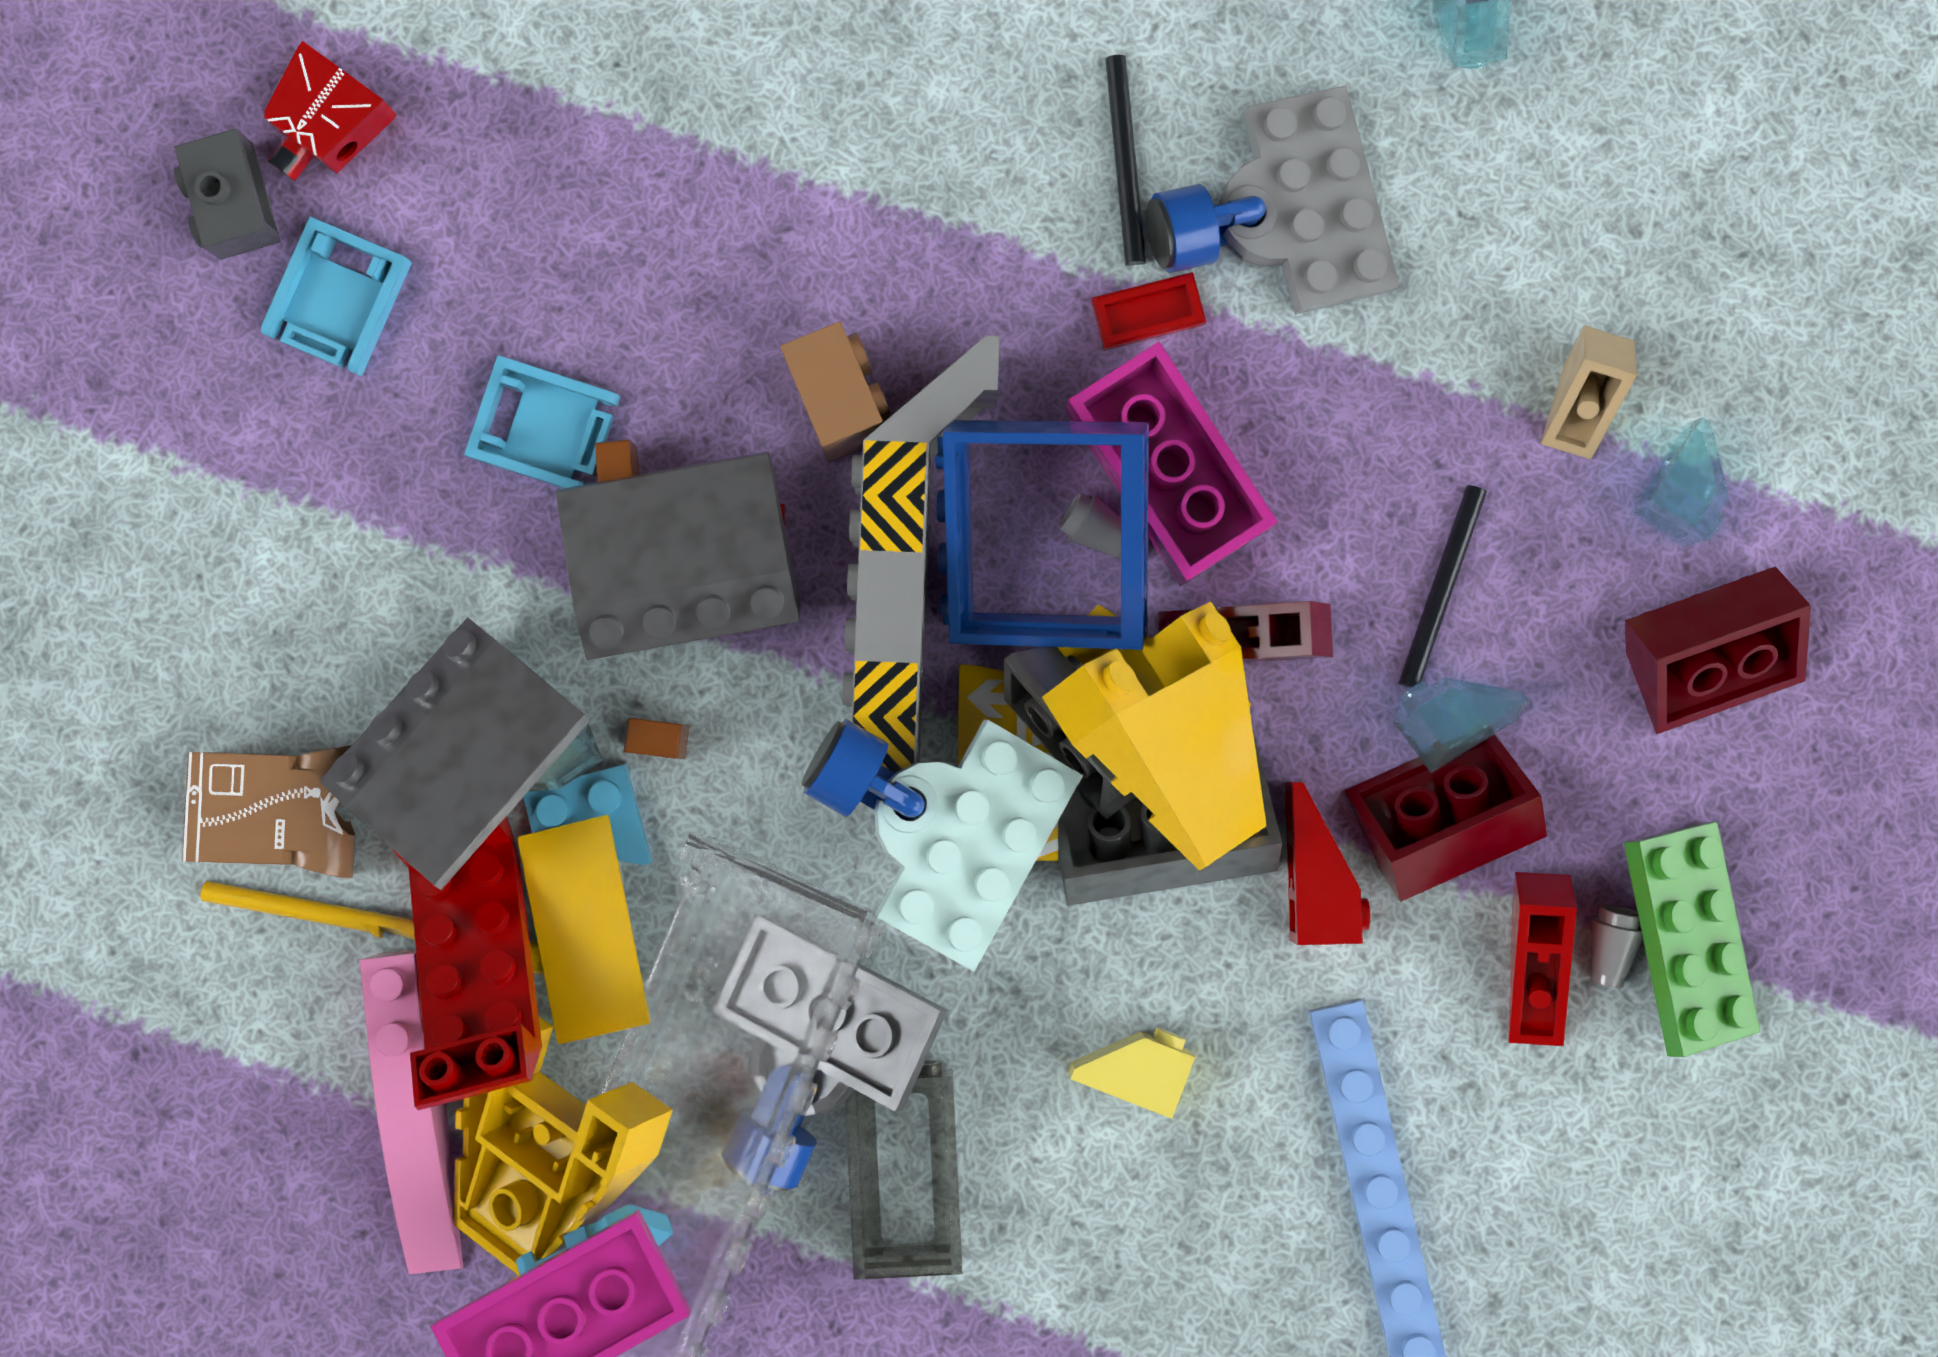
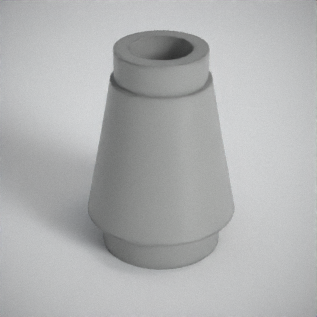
[1059,493,1121,559]
[1590,904,1643,988]

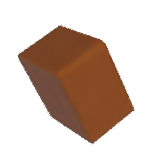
[595,439,640,482]
[624,718,690,759]

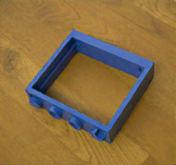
[935,420,1149,650]

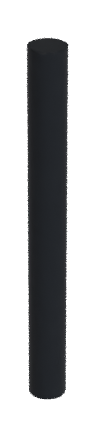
[1105,55,1146,266]
[1398,485,1487,691]

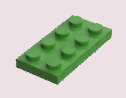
[1624,822,1760,1057]

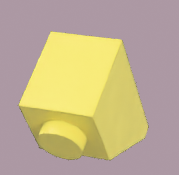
[1068,1027,1195,1119]

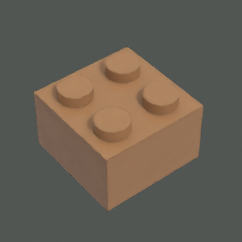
[780,321,891,463]

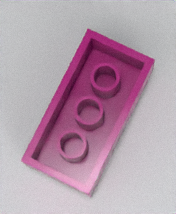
[1065,341,1278,587]

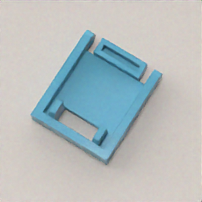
[261,217,412,376]
[464,355,621,488]

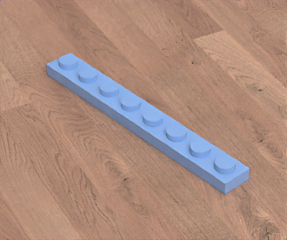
[1308,999,1446,1357]

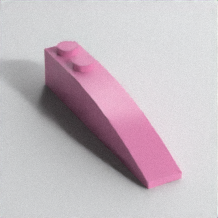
[359,950,463,1274]

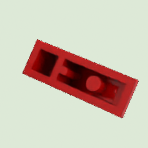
[1285,781,1371,945]
[1508,872,1577,1046]

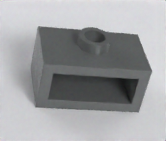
[174,128,281,260]

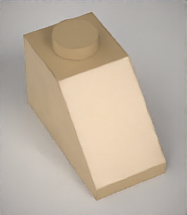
[1541,325,1637,459]

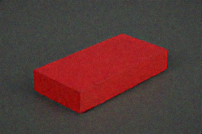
[1091,272,1206,351]

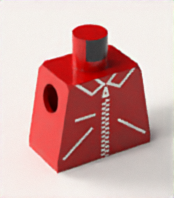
[264,41,397,181]

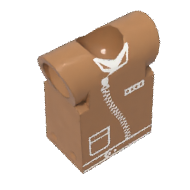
[182,745,355,878]

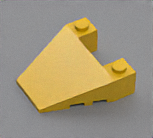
[1042,601,1267,871]
[454,1016,673,1275]

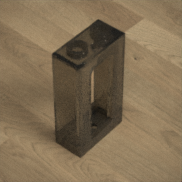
[845,1060,963,1280]

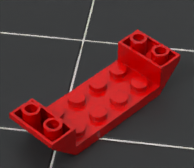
[392,816,542,1110]

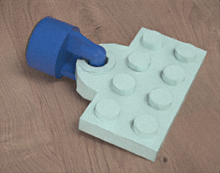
[801,719,1083,972]

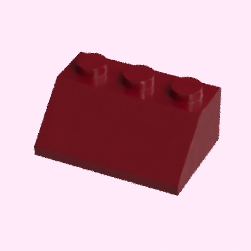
[1625,566,1811,734]
[1344,726,1547,902]

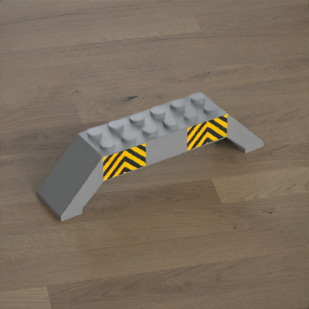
[842,335,1000,773]

